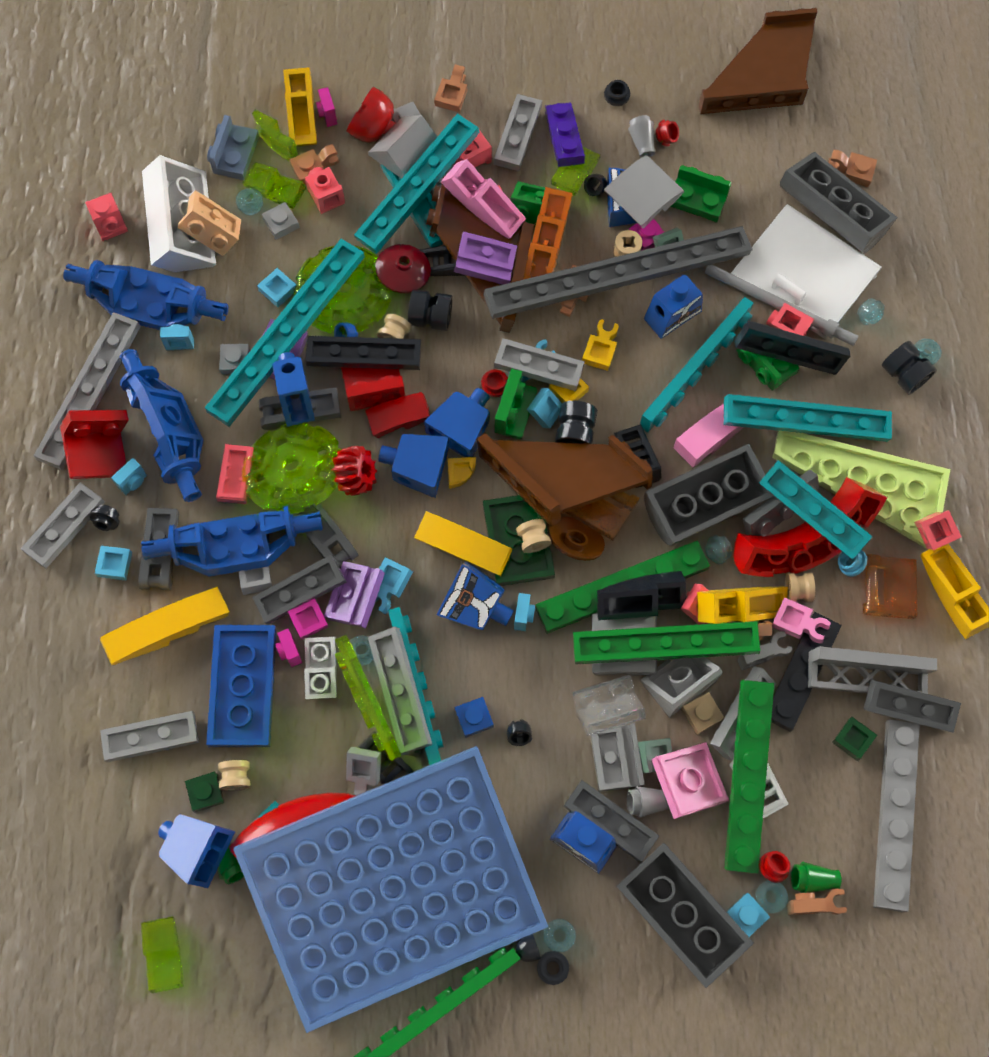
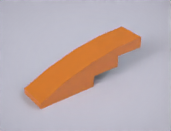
[523,187,573,280]

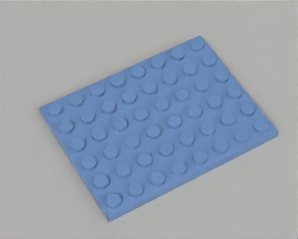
[233,746,548,1033]

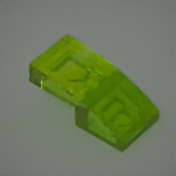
[252,109,298,162]
[551,146,601,196]
[242,162,306,209]
[141,916,184,994]

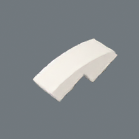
[304,637,337,699]

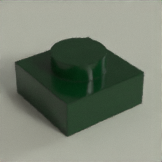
[832,716,877,761]
[185,771,225,813]

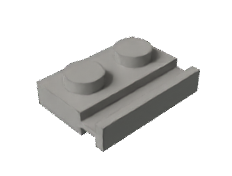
[590,723,645,792]

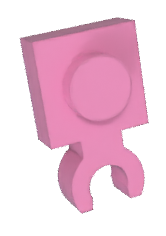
[772,598,831,643]

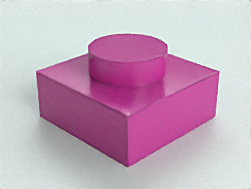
[315,87,337,127]
[629,219,664,251]
[288,598,328,640]
[275,628,303,667]

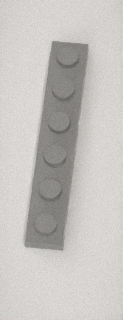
[34,312,141,470]
[873,719,920,912]

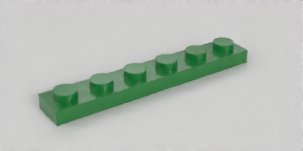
[535,540,710,634]
[573,621,760,665]
[724,680,774,874]
[354,947,520,1057]

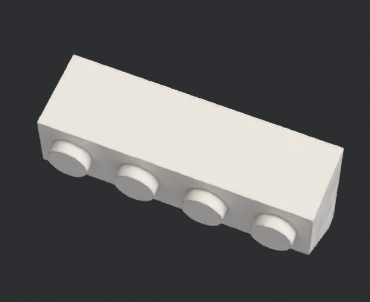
[142,155,216,272]

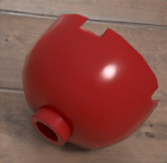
[346,86,396,143]

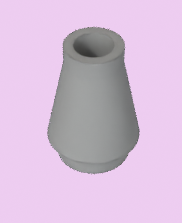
[628,115,655,158]
[627,786,670,818]

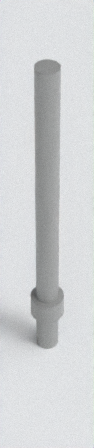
[705,264,859,346]

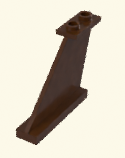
[699,8,817,114]
[426,176,534,333]
[476,433,653,527]

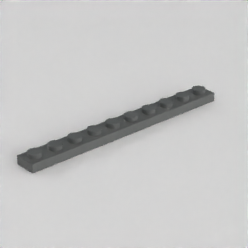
[483,226,753,319]

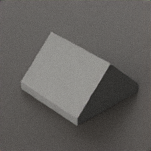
[368,115,437,179]
[641,657,723,718]

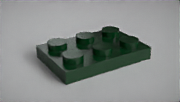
[483,495,555,586]

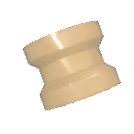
[613,230,643,257]
[377,314,411,339]
[516,519,551,553]
[785,573,815,603]
[218,760,250,791]

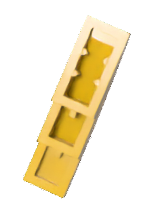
[100,586,230,665]

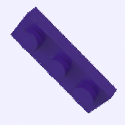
[545,102,585,167]

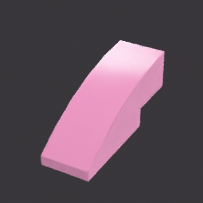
[441,159,526,238]
[673,404,744,468]

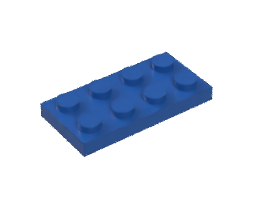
[206,625,276,747]

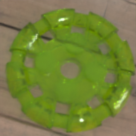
[294,245,392,335]
[242,422,342,514]

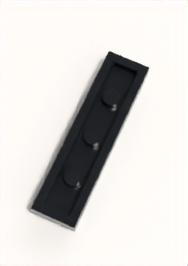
[735,321,851,375]
[305,336,421,370]
[771,612,842,732]

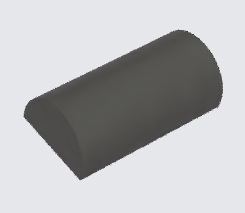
[780,152,898,254]
[644,444,774,546]
[617,843,754,988]

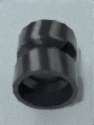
[408,289,453,331]
[882,341,937,395]
[555,400,598,444]

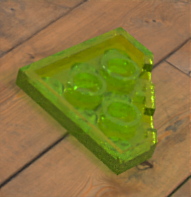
[334,635,402,761]

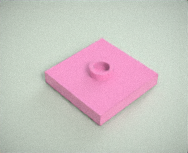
[651,742,729,819]

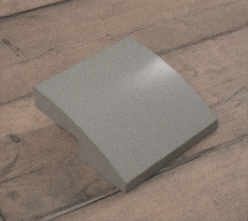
[604,155,684,229]
[592,614,657,676]

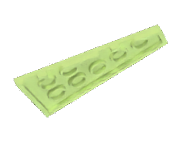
[772,431,950,550]

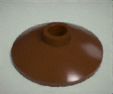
[548,517,605,561]

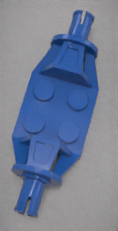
[63,260,229,330]
[120,349,204,502]
[141,506,323,577]

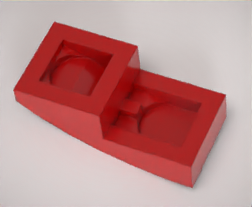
[365,392,431,438]

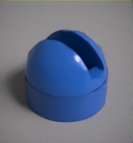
[334,322,359,337]

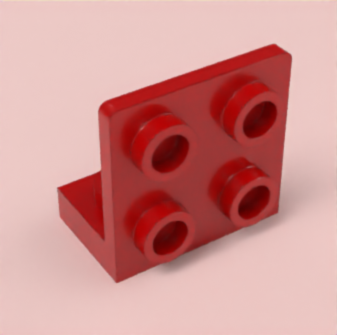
[341,367,405,411]
[60,410,129,479]

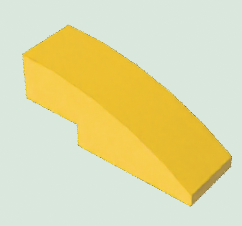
[283,67,317,147]
[414,511,513,576]
[920,544,989,640]
[697,586,788,624]

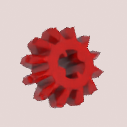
[331,446,378,496]

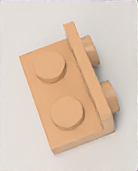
[178,190,241,255]

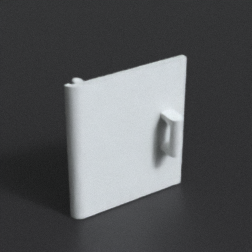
[731,204,882,339]

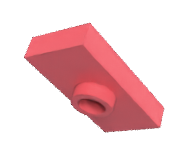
[216,444,255,504]

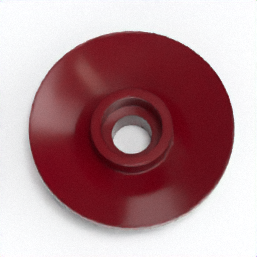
[375,244,431,294]

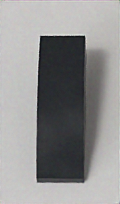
[597,571,686,621]

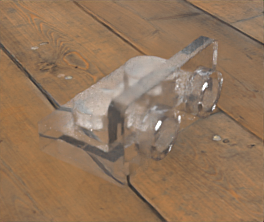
[573,675,646,736]

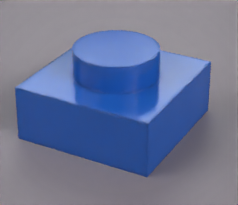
[454,697,494,738]

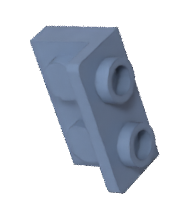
[207,115,260,180]

